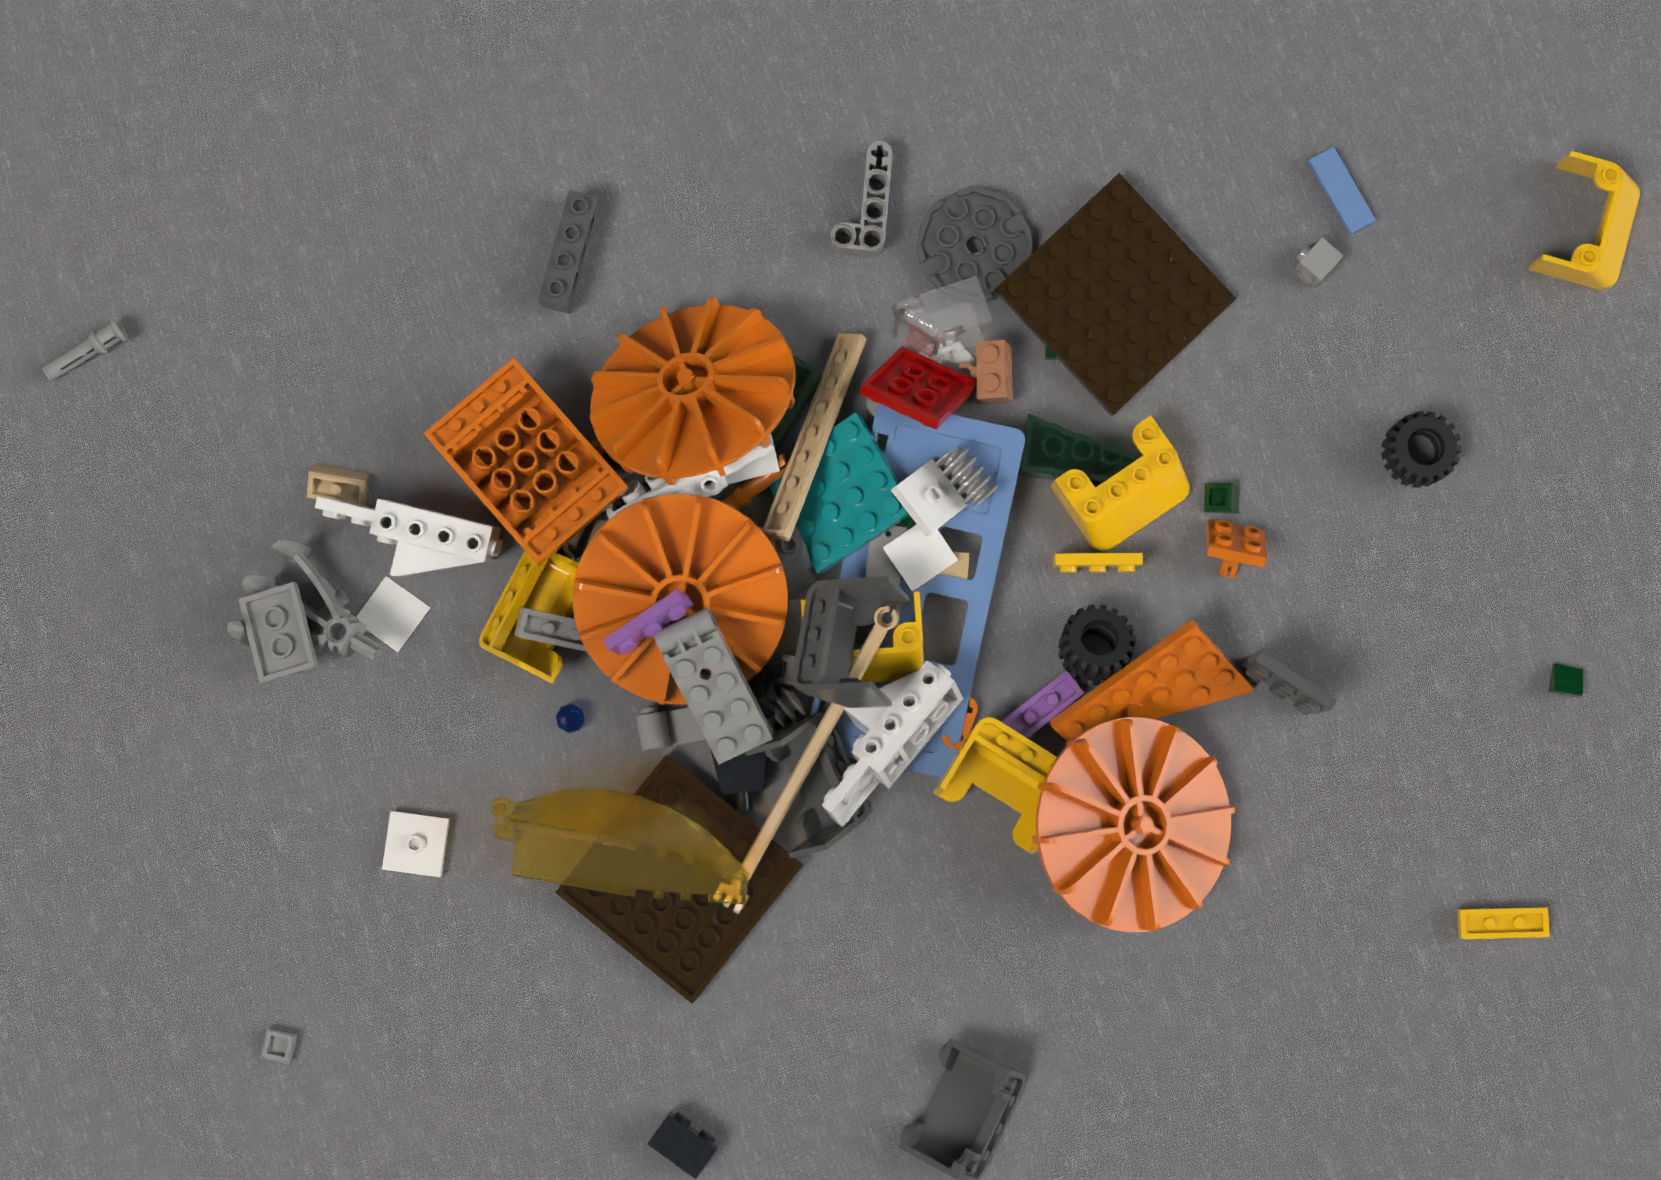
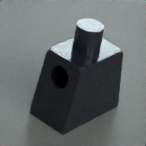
[710,748,767,811]

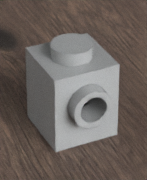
[1294,237,1343,287]

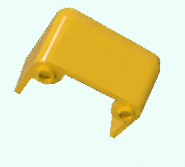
[1529,151,1640,290]
[801,591,924,683]

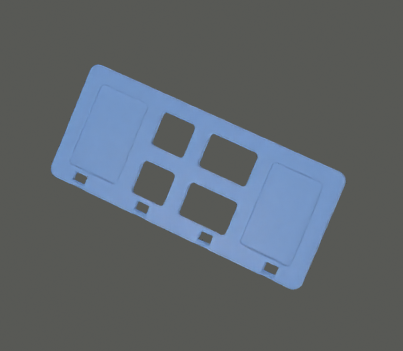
[810,404,1025,777]

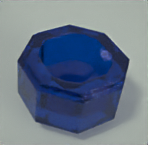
[556,704,586,733]

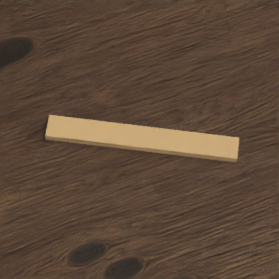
[762,333,866,541]

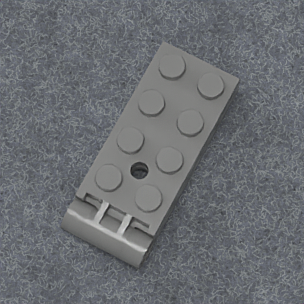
[654,607,773,764]

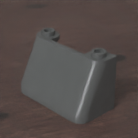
[898,1039,1026,1180]

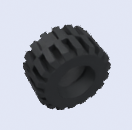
[1381,411,1462,488]
[1058,605,1136,685]

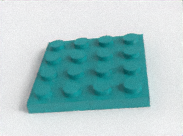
[769,412,910,574]

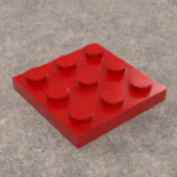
[860,346,977,430]

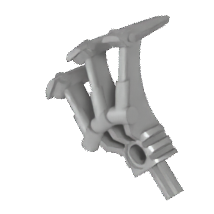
[227,539,383,661]

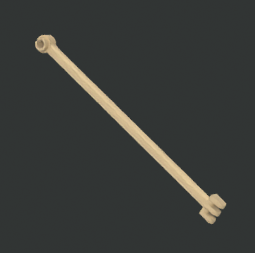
[713,606,899,914]

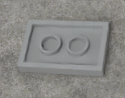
[238,582,319,684]

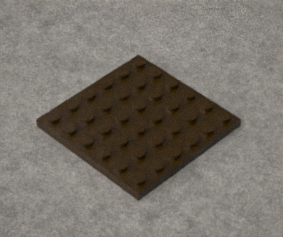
[994,173,1236,416]
[555,754,804,1004]

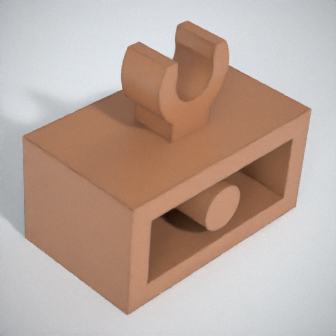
[959,340,1013,405]

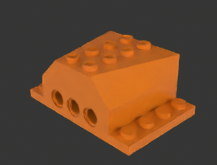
[423,357,629,566]

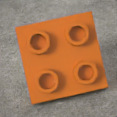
[1205,519,1267,578]

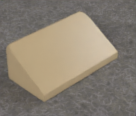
[307,464,370,506]

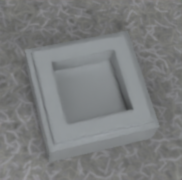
[260,1028,298,1064]

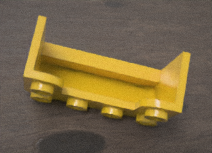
[1050,415,1190,552]
[479,551,579,684]
[932,717,1057,855]

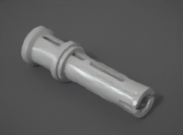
[41,318,128,382]

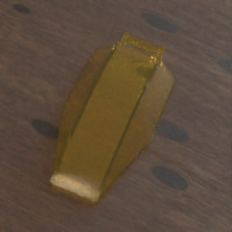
[491,788,749,905]

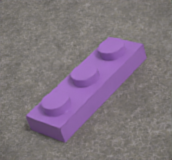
[603,589,693,655]
[1001,670,1084,738]

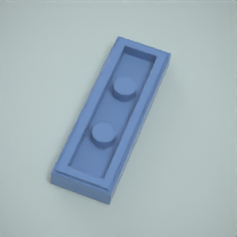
[1307,147,1376,236]

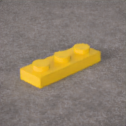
[1052,553,1143,573]
[1457,907,1550,939]

